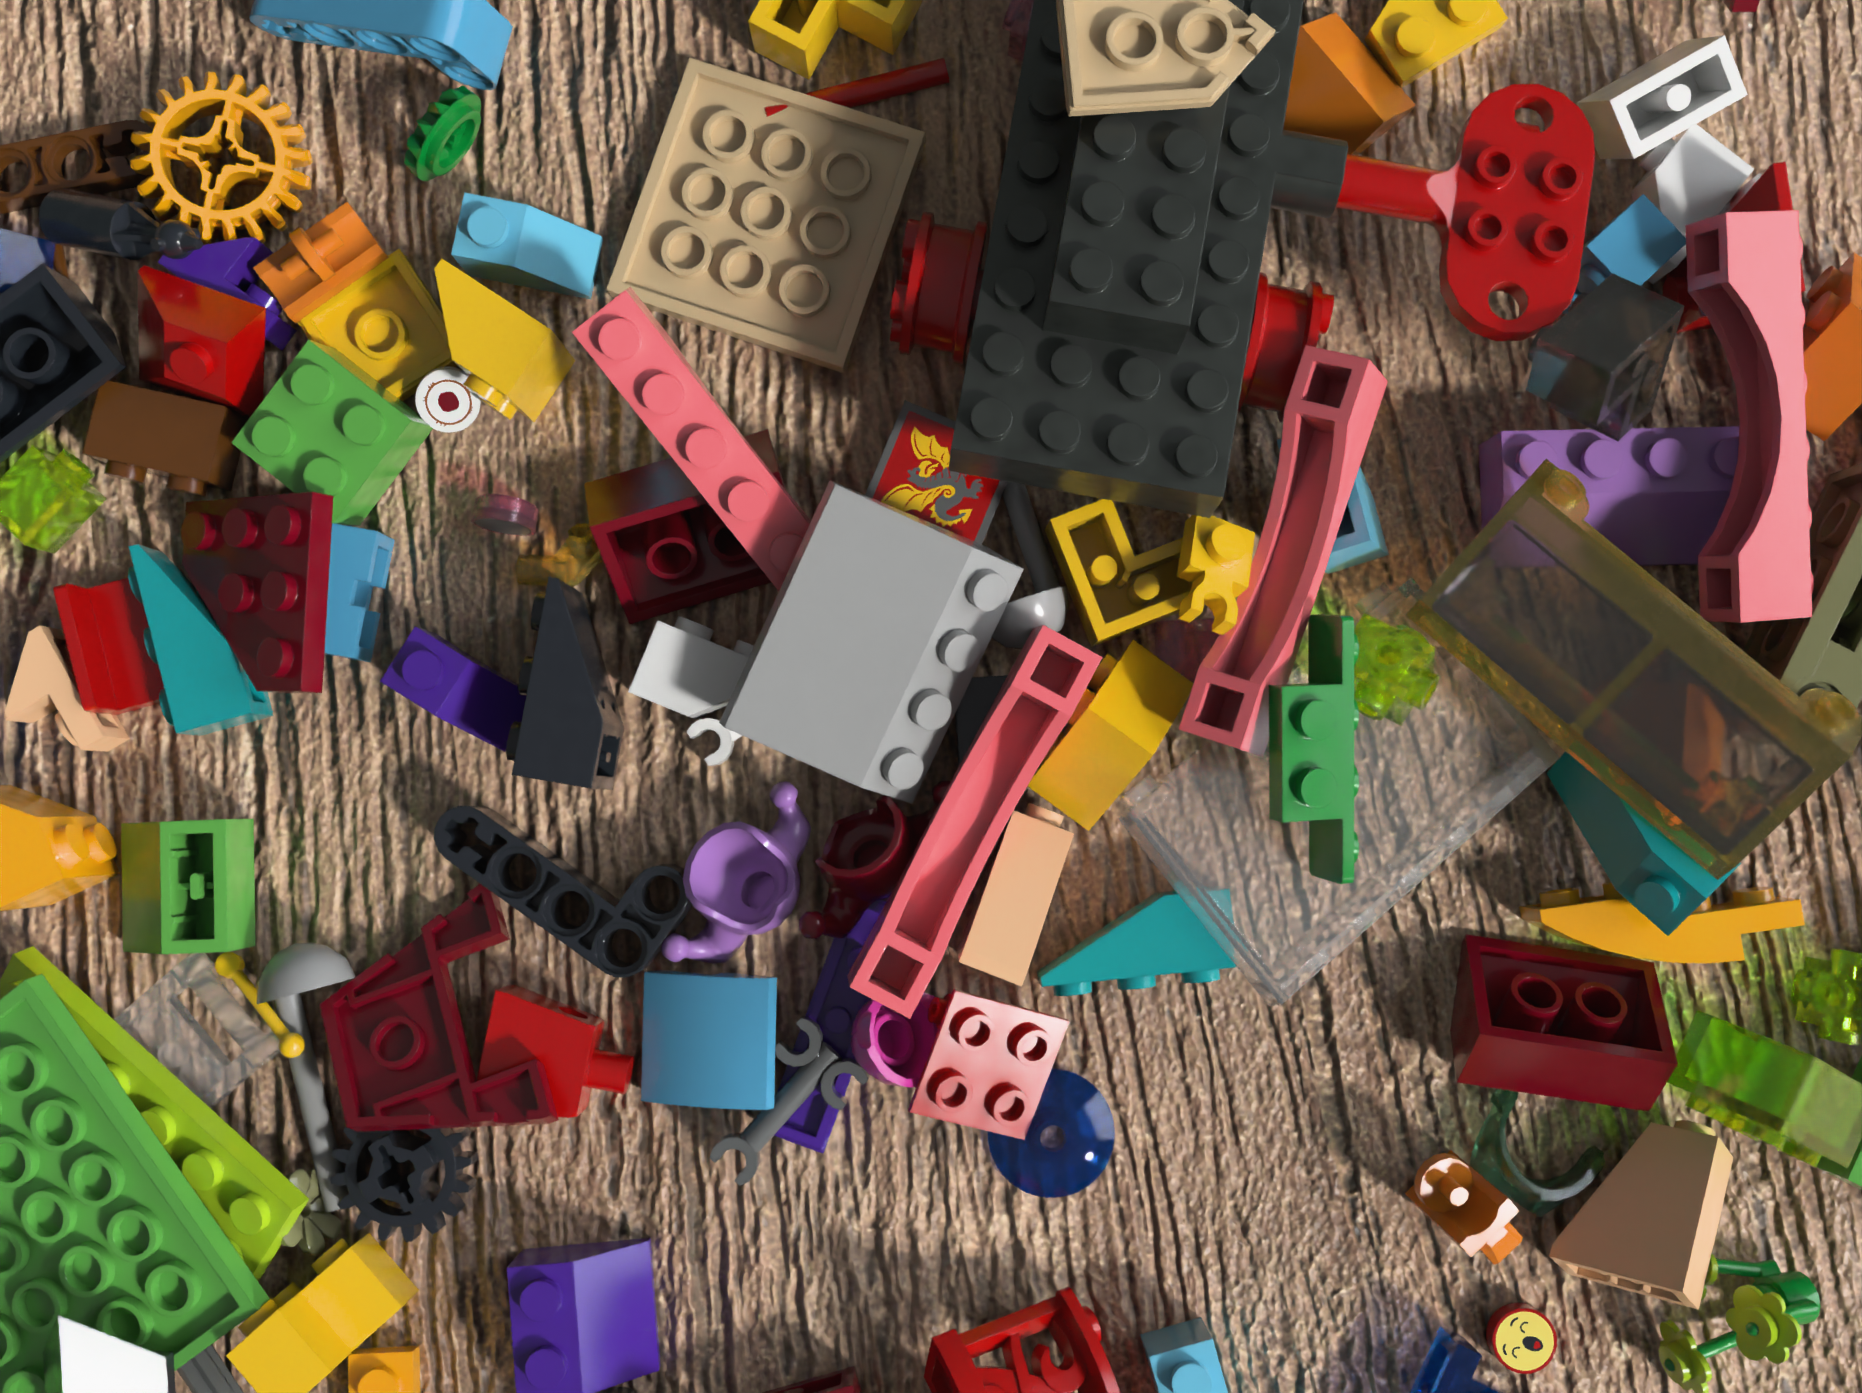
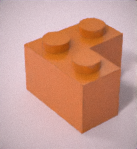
[1803,252,1862,441]

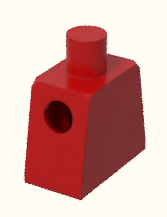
[477,984,634,1118]

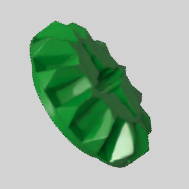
[404,86,481,181]

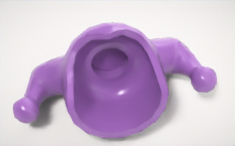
[661,781,811,964]

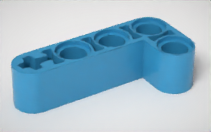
[249,0,513,90]

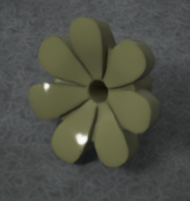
[281,1168,341,1254]

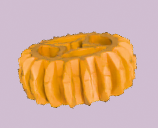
[130,71,313,245]

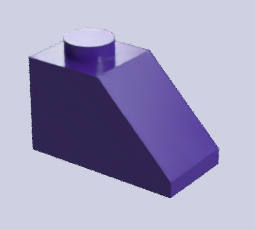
[380,626,526,752]

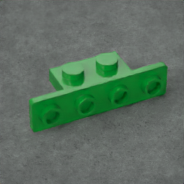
[1269,614,1359,884]

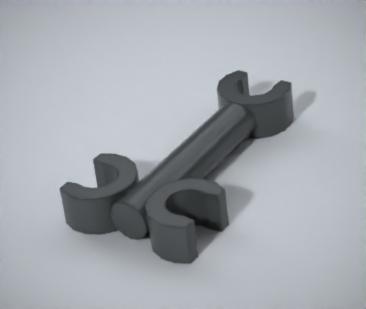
[709,1015,870,1186]

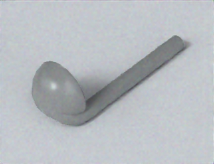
[991,482,1069,649]
[257,943,356,1212]

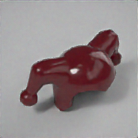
[799,780,951,939]

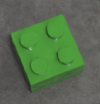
[231,339,433,526]

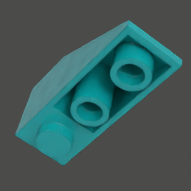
[128,544,274,736]
[1037,886,1237,996]

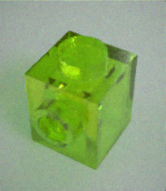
[0,445,107,554]

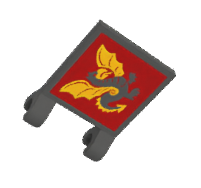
[865,400,1008,544]

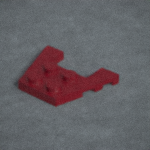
[319,884,559,1132]

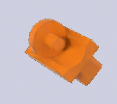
[253,202,389,323]
[1405,1150,1523,1265]

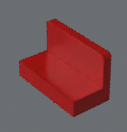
[53,578,164,715]

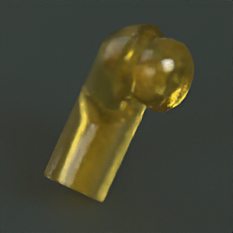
[516,523,602,587]

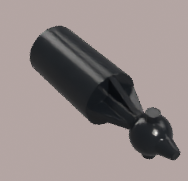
[39,188,203,260]

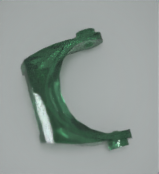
[1470,1089,1605,1217]

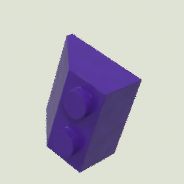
[507,1238,661,1393]

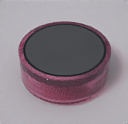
[471,494,539,536]

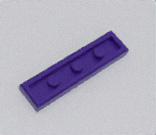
[774,899,887,1153]

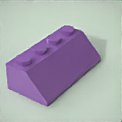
[1479,426,1739,569]

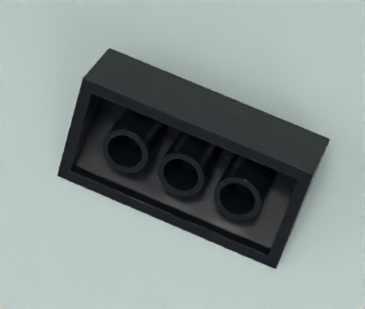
[0,263,126,463]

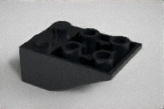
[506,577,624,790]

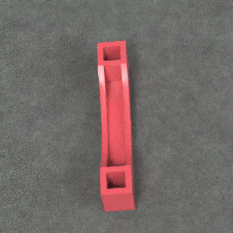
[1685,210,1814,623]
[572,286,811,591]
[1179,345,1388,757]
[847,625,1102,1019]

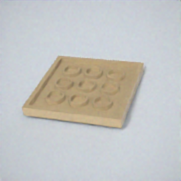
[606,58,926,373]

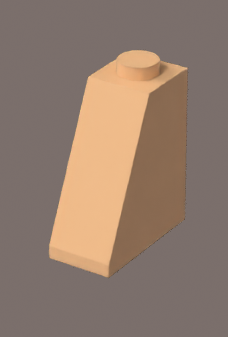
[956,803,1074,986]
[1549,1120,1733,1310]

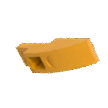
[1519,882,1805,963]

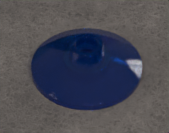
[987,1068,1115,1198]

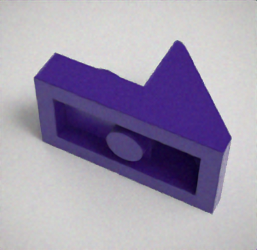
[158,237,297,350]

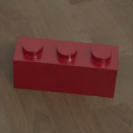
[584,429,787,624]
[1450,934,1678,1111]

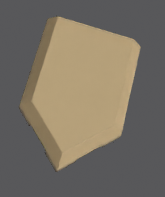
[1056,0,1276,116]

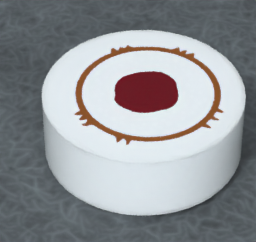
[415,366,481,433]

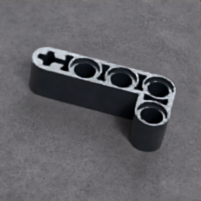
[434,806,693,978]

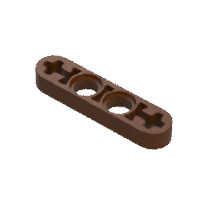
[0,120,153,214]

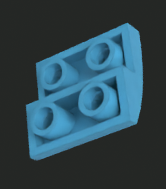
[641,970,777,1110]

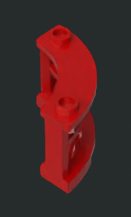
[923,1286,1120,1393]

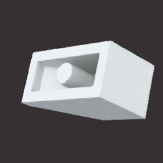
[1632,124,1754,284]

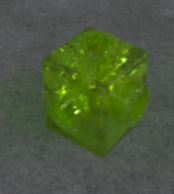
[1354,613,1440,726]
[1791,948,1862,1046]

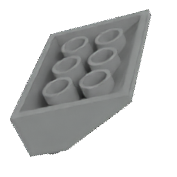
[719,481,1024,803]

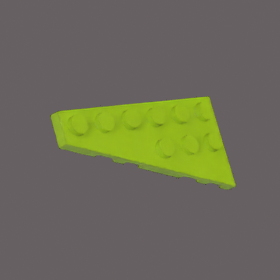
[0,946,309,1282]

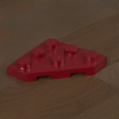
[181,492,334,693]

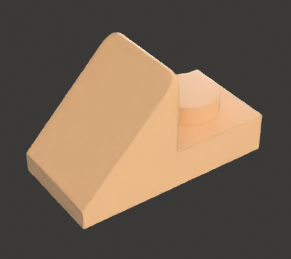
[4,625,130,752]

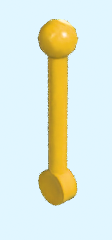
[215,952,305,1058]

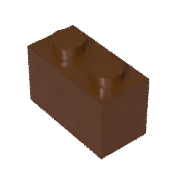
[82,381,248,497]

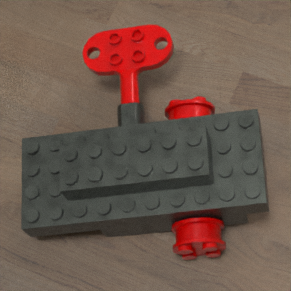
[890,0,1595,518]

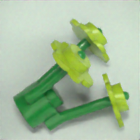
[1658,1254,1821,1393]

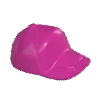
[851,992,938,1087]

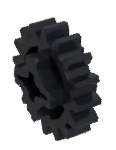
[330,1127,478,1242]

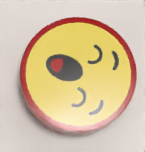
[1486,1302,1557,1374]

